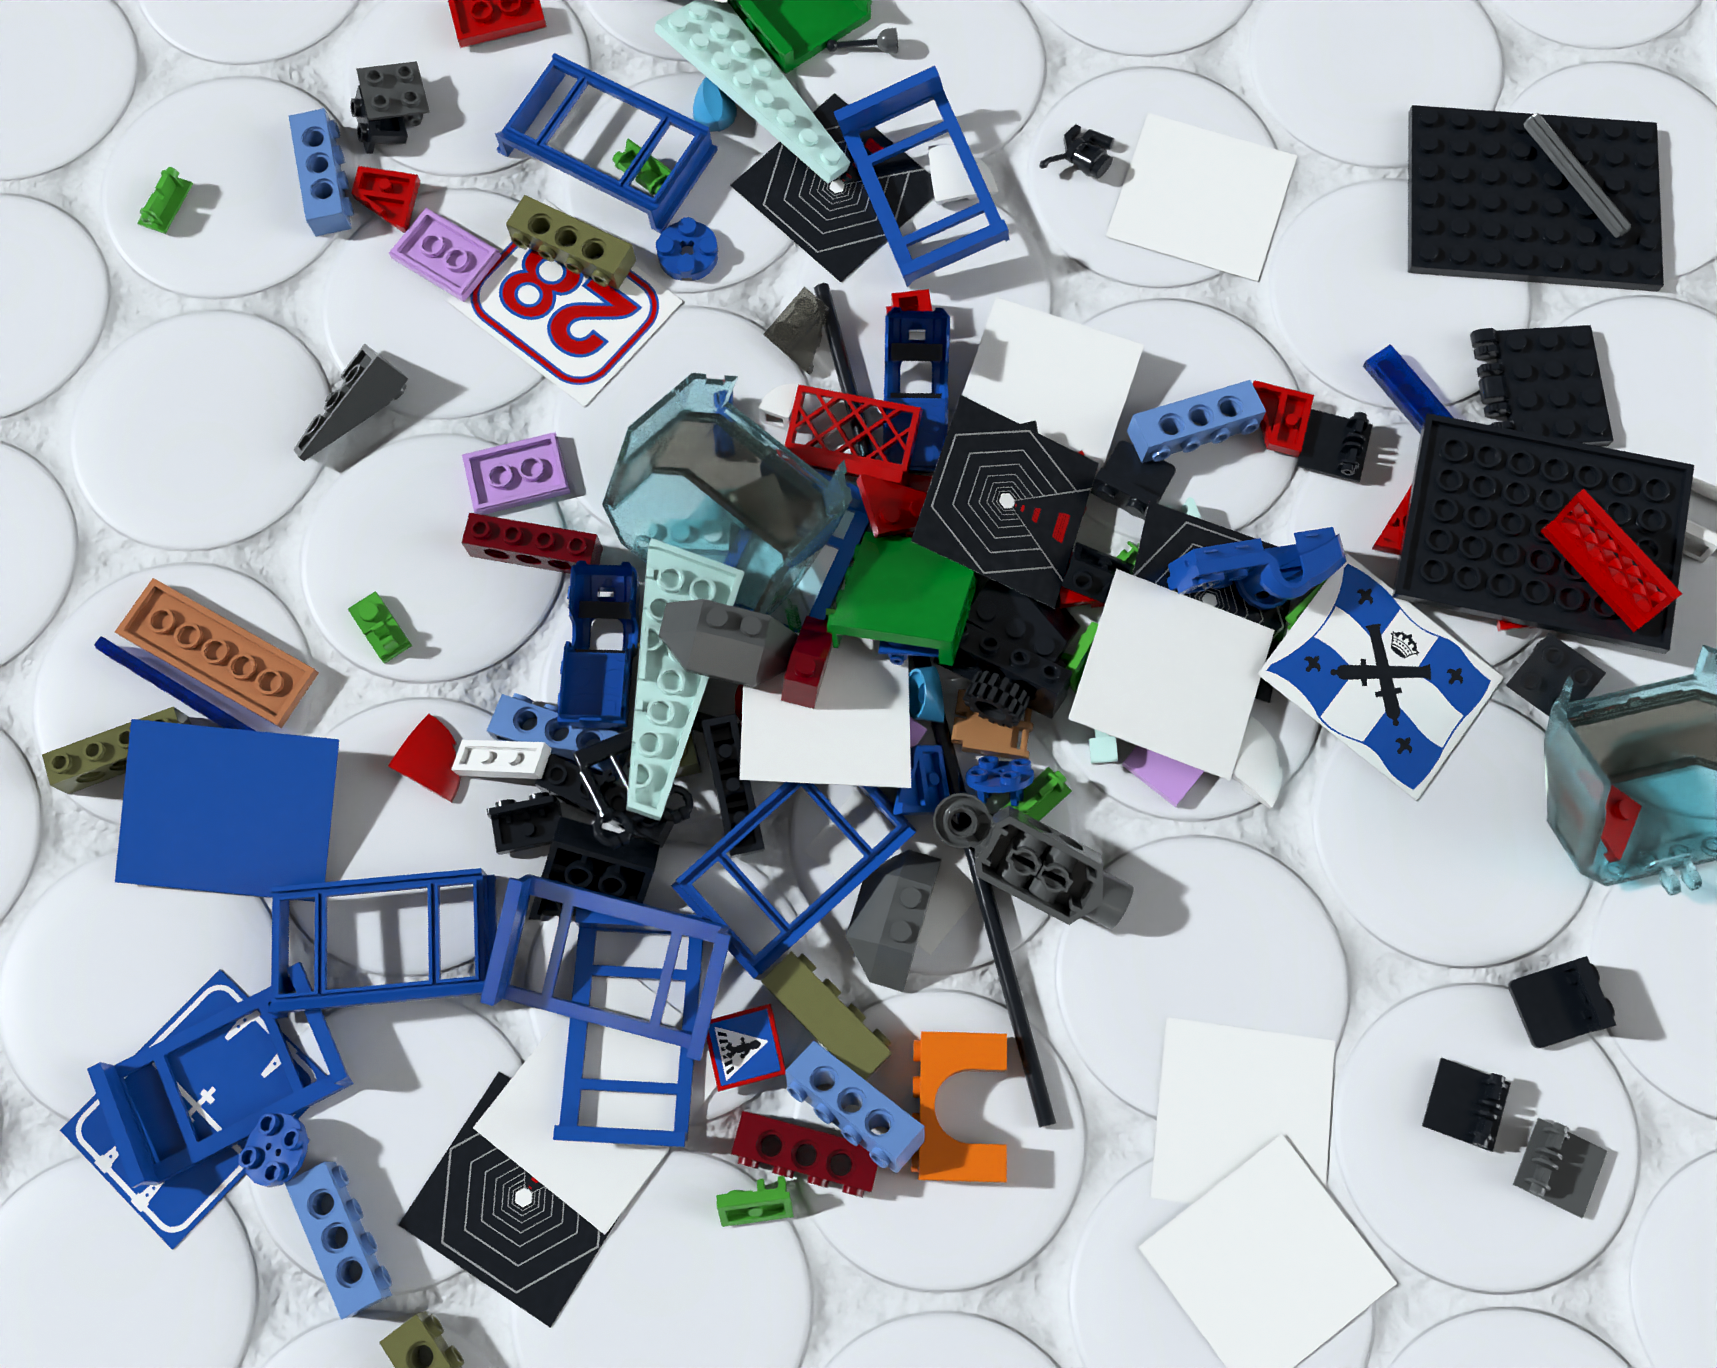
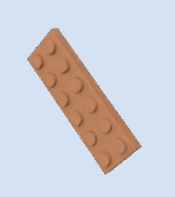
[115,578,319,729]

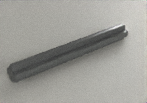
[1524,113,1631,238]

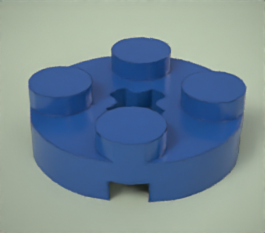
[655,217,718,281]

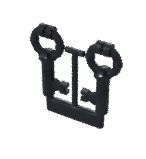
[573,728,693,851]

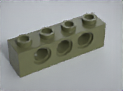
[506,195,636,290]
[42,706,191,794]
[379,1311,464,1368]

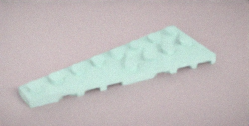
[654,0,850,183]
[626,538,745,821]

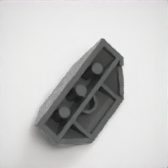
[659,599,798,687]
[846,850,942,992]

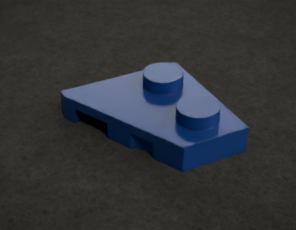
[893,745,950,816]

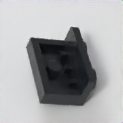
[486,792,562,855]

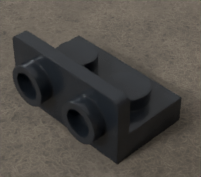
[350,86,408,154]
[1062,542,1134,604]

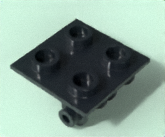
[1296,409,1373,483]
[1506,632,1606,726]
[1422,1057,1511,1152]

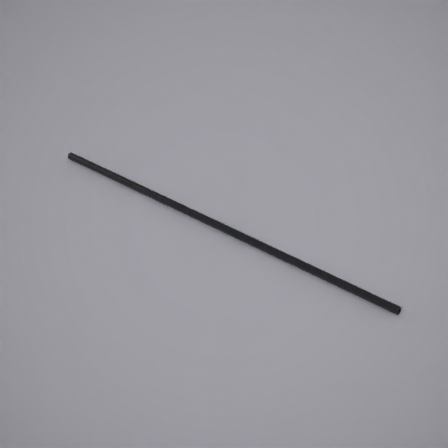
[814,283,1056,1128]

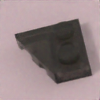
[763,287,830,375]

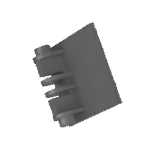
[356,61,430,126]
[1513,1118,1607,1218]

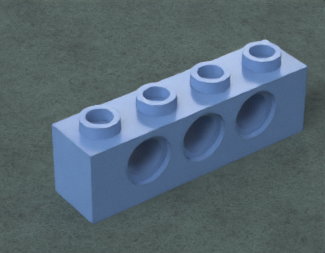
[288,108,354,237]
[1127,380,1266,463]
[487,693,630,781]
[785,1041,925,1174]
[285,1161,392,1320]

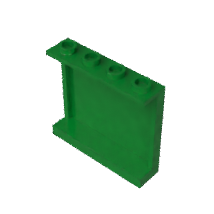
[727,0,872,74]
[827,531,981,666]

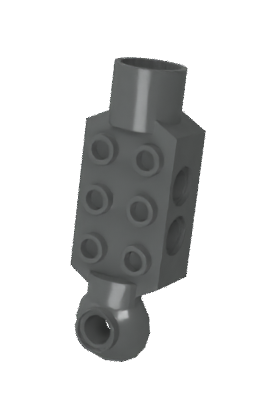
[933,793,1134,929]

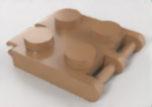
[951,689,1034,760]

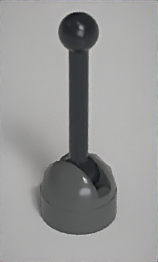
[826,28,898,54]

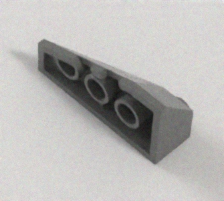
[294,344,408,461]

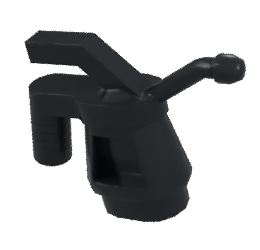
[1039,124,1114,179]

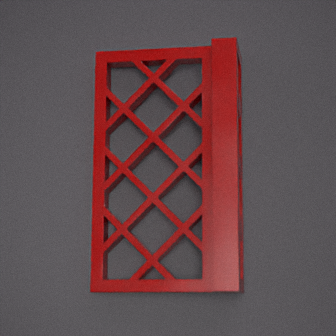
[778,384,923,487]
[1541,489,1682,632]

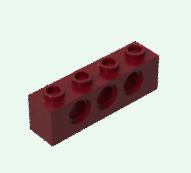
[461,513,603,574]
[731,1111,878,1198]

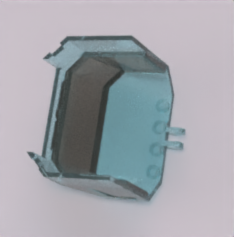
[602,373,852,615]
[1544,645,1717,896]

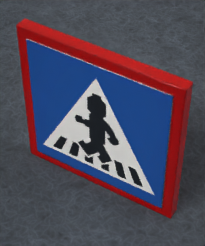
[707,1004,786,1092]

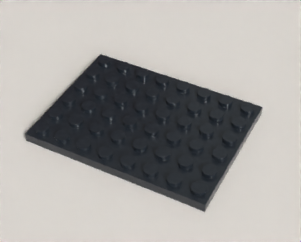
[1408,105,1664,292]
[1392,413,1694,654]

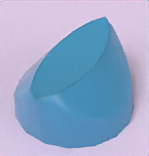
[693,77,737,132]
[909,666,944,723]

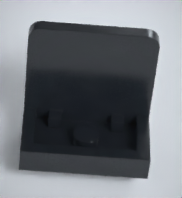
[1090,441,1176,521]
[1508,956,1616,1049]

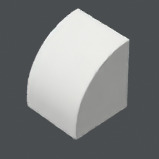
[759,384,800,431]

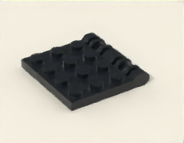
[1470,325,1614,447]

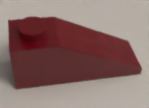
[781,616,833,709]

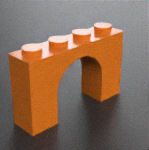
[911,1031,1007,1182]

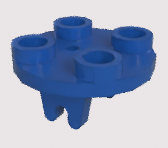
[965,756,1034,807]
[239,1113,311,1188]

